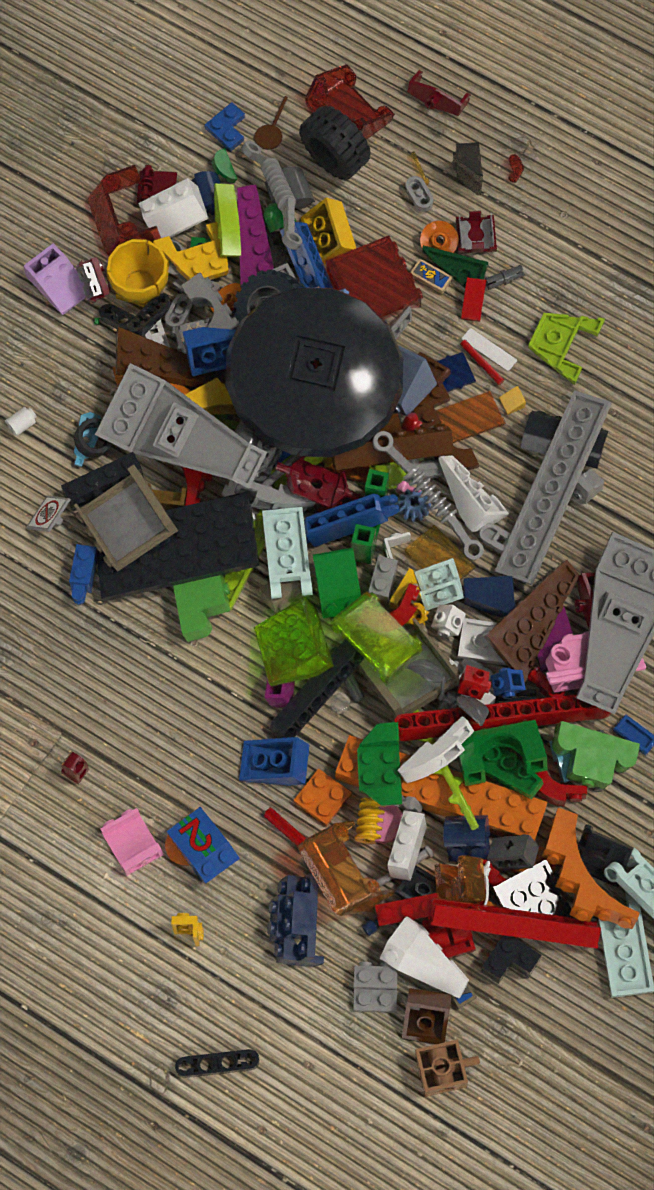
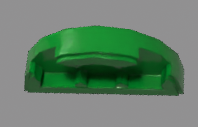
[212,148,238,183]

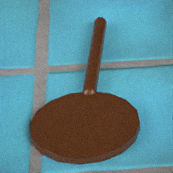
[254,96,288,150]

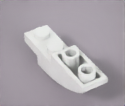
[397,716,474,783]

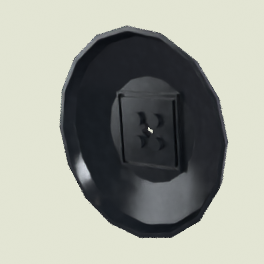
[225,287,403,457]

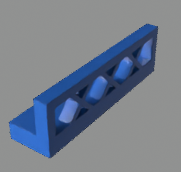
[280,222,333,288]

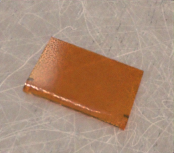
[436,391,506,443]

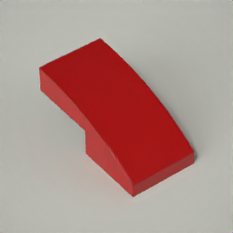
[461,277,486,322]

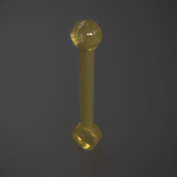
[411,151,430,185]

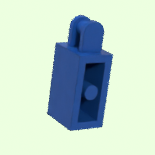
[69,544,98,605]

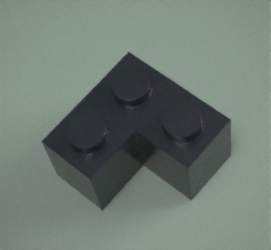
[481,935,542,984]

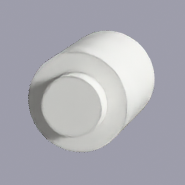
[5,407,37,436]

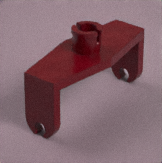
[407,70,471,116]
[575,572,595,628]

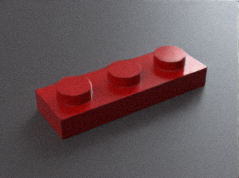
[375,893,439,926]

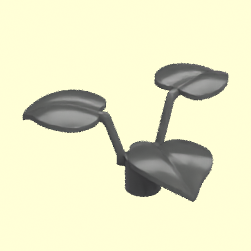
[406,659,493,726]

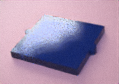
[437,352,476,392]

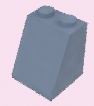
[394,345,437,416]

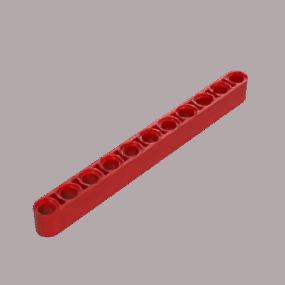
[394,694,611,741]

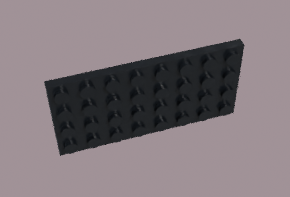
[95,491,260,602]

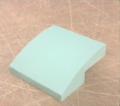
[415,558,464,611]

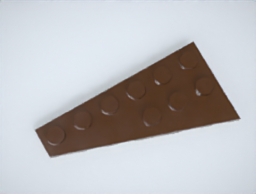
[116,327,225,387]
[483,560,580,682]

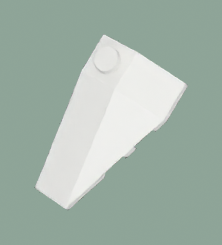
[439,456,509,532]
[380,917,469,998]

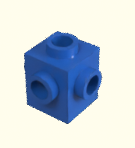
[491,668,526,699]

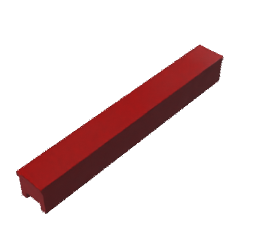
[428,898,601,949]

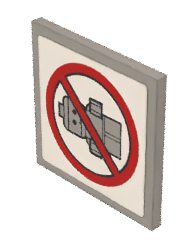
[26,496,70,532]

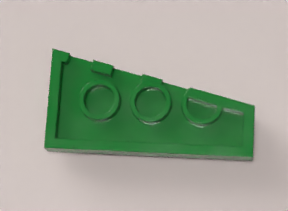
[482,747,544,800]

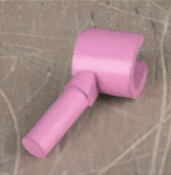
[396,481,422,495]

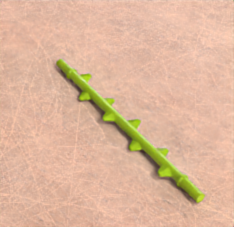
[413,709,479,830]

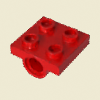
[422,919,476,959]

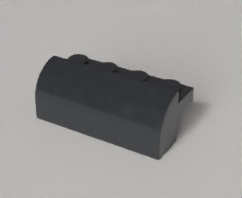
[520,411,608,469]

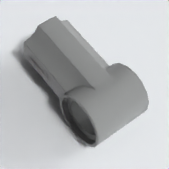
[405,459,443,484]

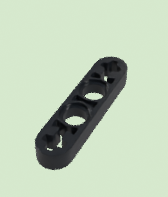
[175,1049,260,1078]

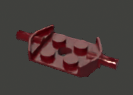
[275,456,360,508]

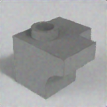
[573,468,605,504]

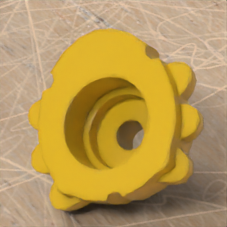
[407,603,429,625]

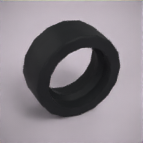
[74,418,113,458]

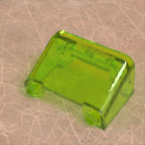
[330,592,423,685]

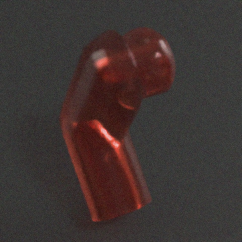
[508,154,524,183]

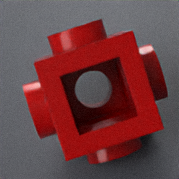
[457,665,492,700]

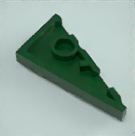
[422,245,489,288]

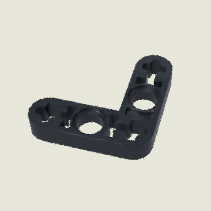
[99,293,171,336]

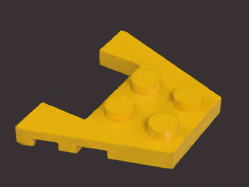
[153,222,229,281]

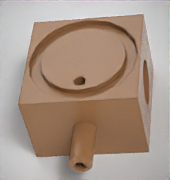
[415,1040,480,1097]

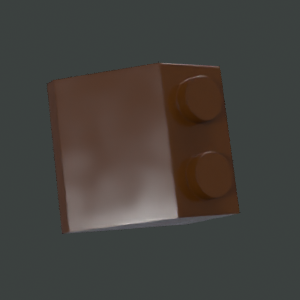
[402,988,452,1044]

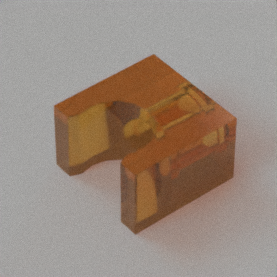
[435,855,486,904]

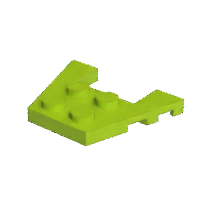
[528,313,605,385]

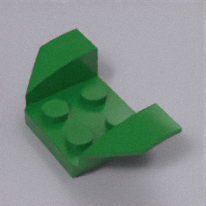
[357,722,402,806]

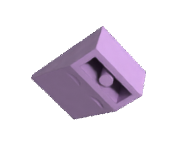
[23,243,90,316]

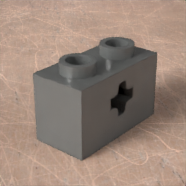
[487,834,539,871]

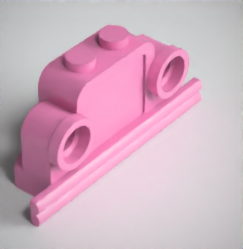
[546,631,646,693]

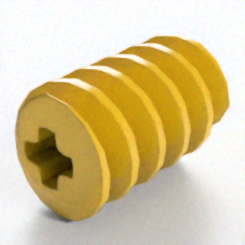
[355,798,385,844]

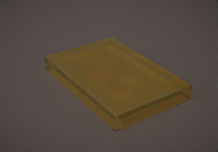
[405,524,475,581]

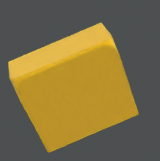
[499,386,526,415]

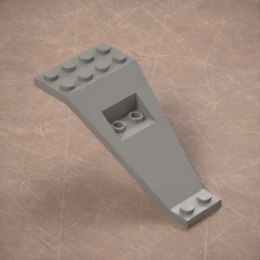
[95,363,267,489]
[576,532,654,714]

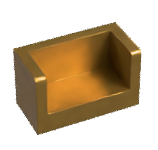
[147,483,187,511]

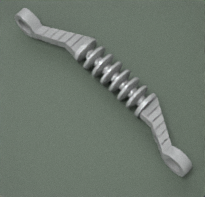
[241,141,303,250]
[372,431,484,560]

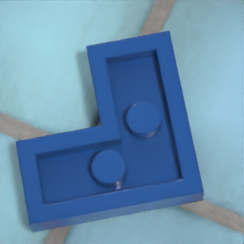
[205,102,245,152]

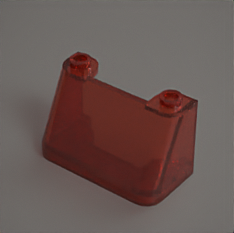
[305,64,395,140]

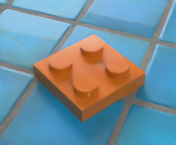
[293,768,352,827]

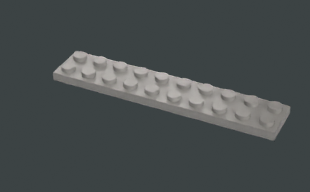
[495,390,612,586]

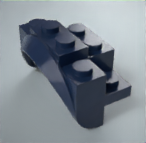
[267,872,328,966]

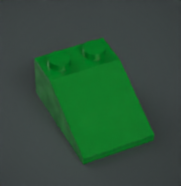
[312,548,363,618]

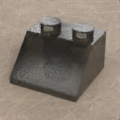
[452,142,483,195]

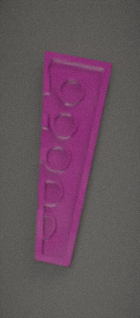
[237,184,274,285]

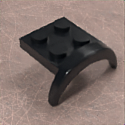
[578,824,634,888]

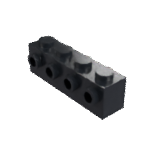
[61,452,144,511]

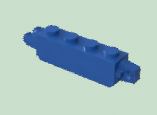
[304,494,400,547]

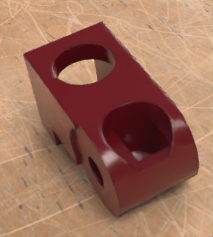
[61,752,89,785]

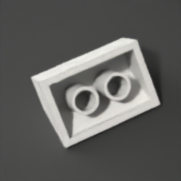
[139,178,208,240]

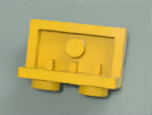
[171,913,204,946]

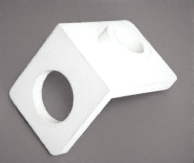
[384,532,411,559]

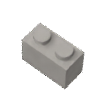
[368,556,398,606]

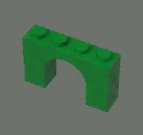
[351,469,389,565]
[457,720,548,786]

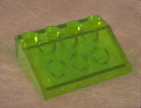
[254,597,334,686]

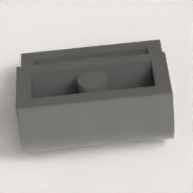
[264,166,315,210]

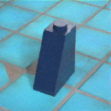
[462,576,515,618]

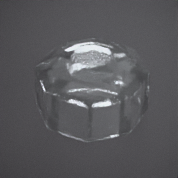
[330,693,350,714]

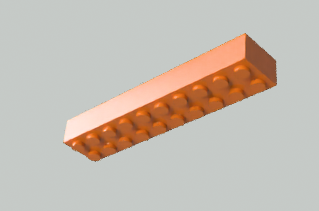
[335,735,548,841]

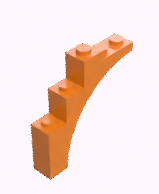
[541,808,640,929]

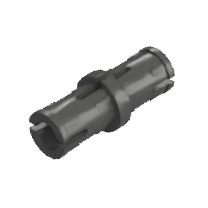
[484,265,525,290]

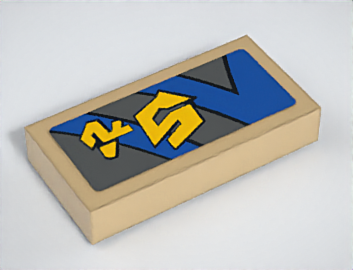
[410,259,453,294]

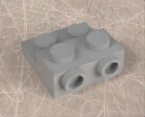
[354,962,397,1013]

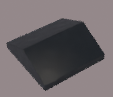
[394,865,451,899]

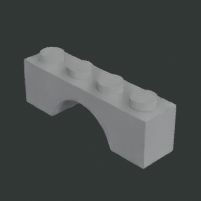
[181,273,239,330]

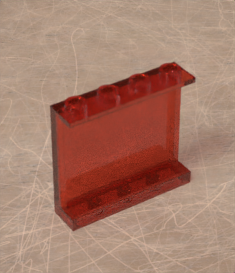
[326,235,423,318]

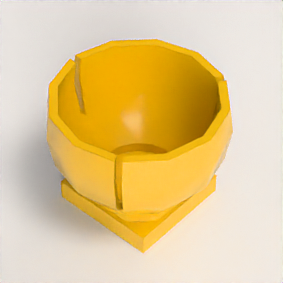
[107,239,169,307]

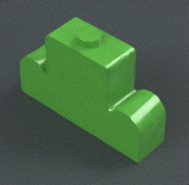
[173,575,230,642]
[552,721,640,789]

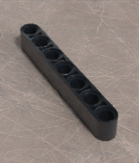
[270,623,380,738]

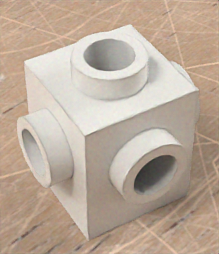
[431,605,466,638]

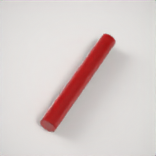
[460,339,505,385]

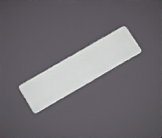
[462,328,517,371]

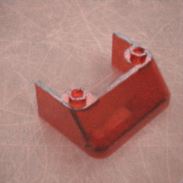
[88,165,161,257]

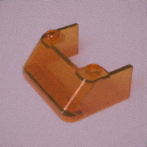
[298,820,395,916]

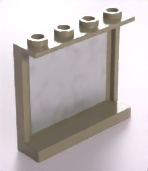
[74,465,178,571]
[357,618,460,718]

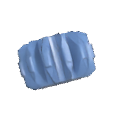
[397,487,431,523]

